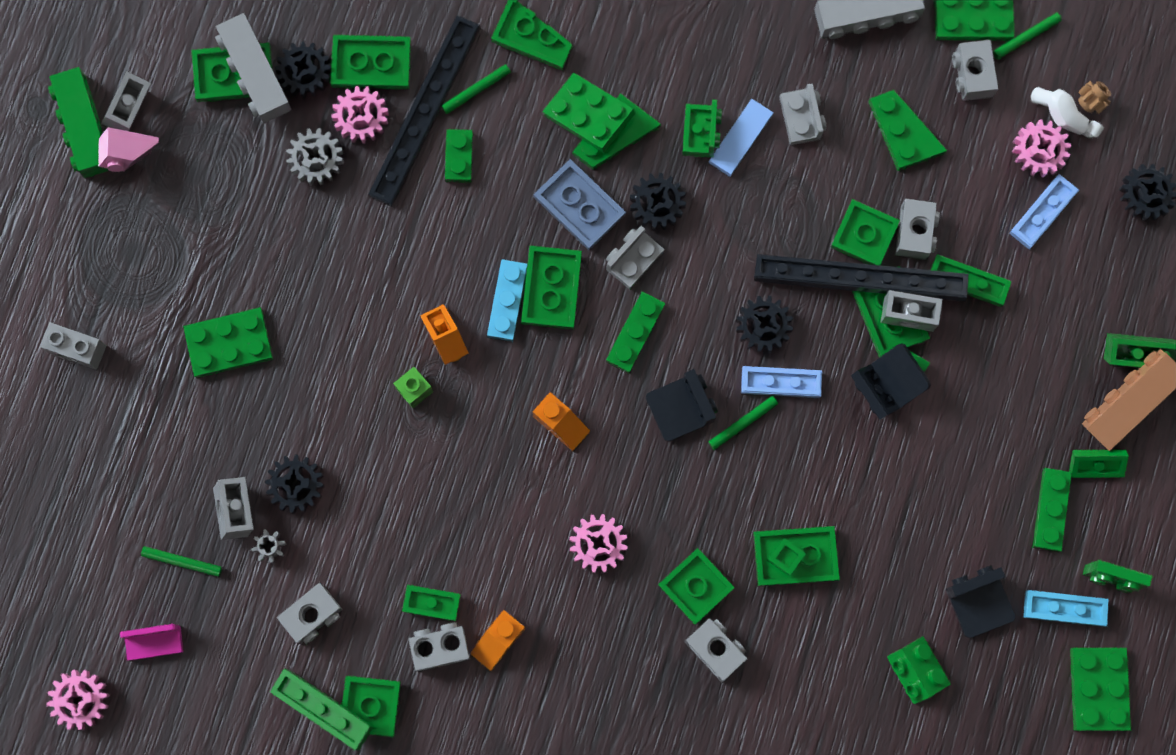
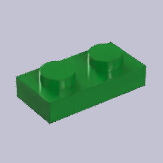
[445,129,473,183]
[1069,450,1129,478]
[402,585,461,621]

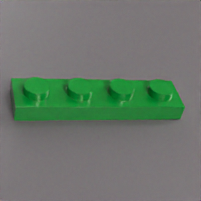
[270,669,374,751]

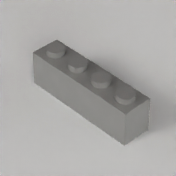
[814,0,925,39]
[215,13,291,124]

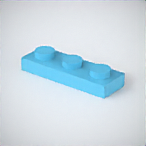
[487,259,527,342]
[1023,590,1109,627]

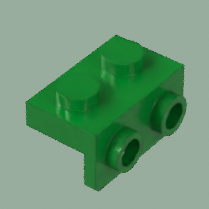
[682,100,722,157]
[887,636,951,704]

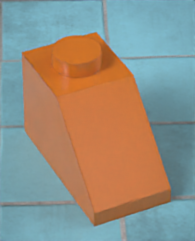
[420,304,469,365]
[532,392,590,451]
[470,610,525,671]

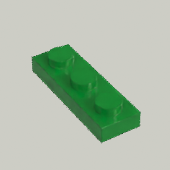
[931,254,1012,307]
[606,291,665,373]
[1033,468,1072,552]

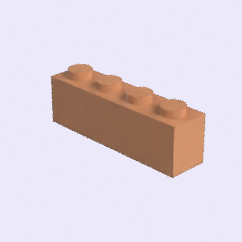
[1082,349,1176,451]

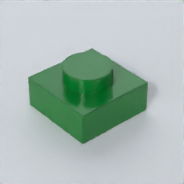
[767,538,806,576]

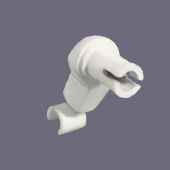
[1031,87,1104,138]

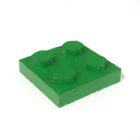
[830,199,900,266]
[658,548,735,625]
[1083,560,1152,593]
[342,676,401,737]

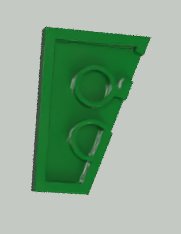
[491,0,572,70]
[869,90,947,171]

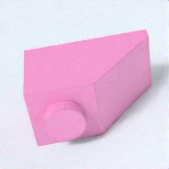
[98,127,159,172]

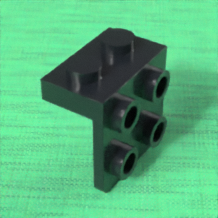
[850,343,931,420]
[646,369,718,442]
[945,565,1015,638]

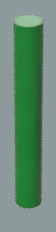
[992,13,1062,60]
[441,64,511,114]
[708,396,778,450]
[141,546,222,577]

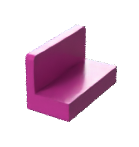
[120,624,184,661]

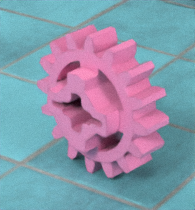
[332,86,389,143]
[1012,120,1071,177]
[569,514,627,573]
[47,670,109,730]

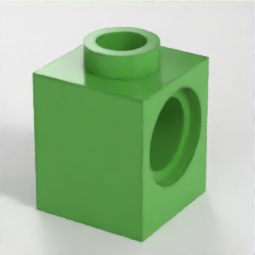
[393,367,433,408]

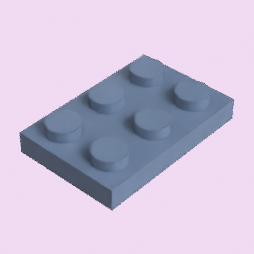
[533,159,626,250]

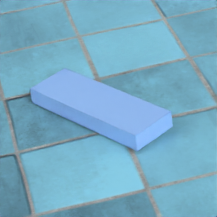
[709,99,773,177]
[1009,174,1079,250]
[741,366,822,398]

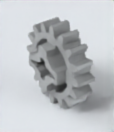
[286,128,344,186]

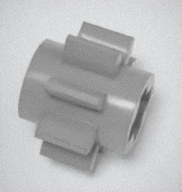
[252,529,286,564]

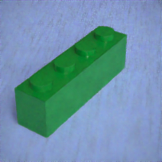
[48,67,109,179]
[1104,333,1176,367]

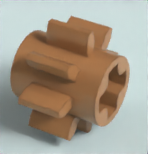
[1078,81,1111,114]

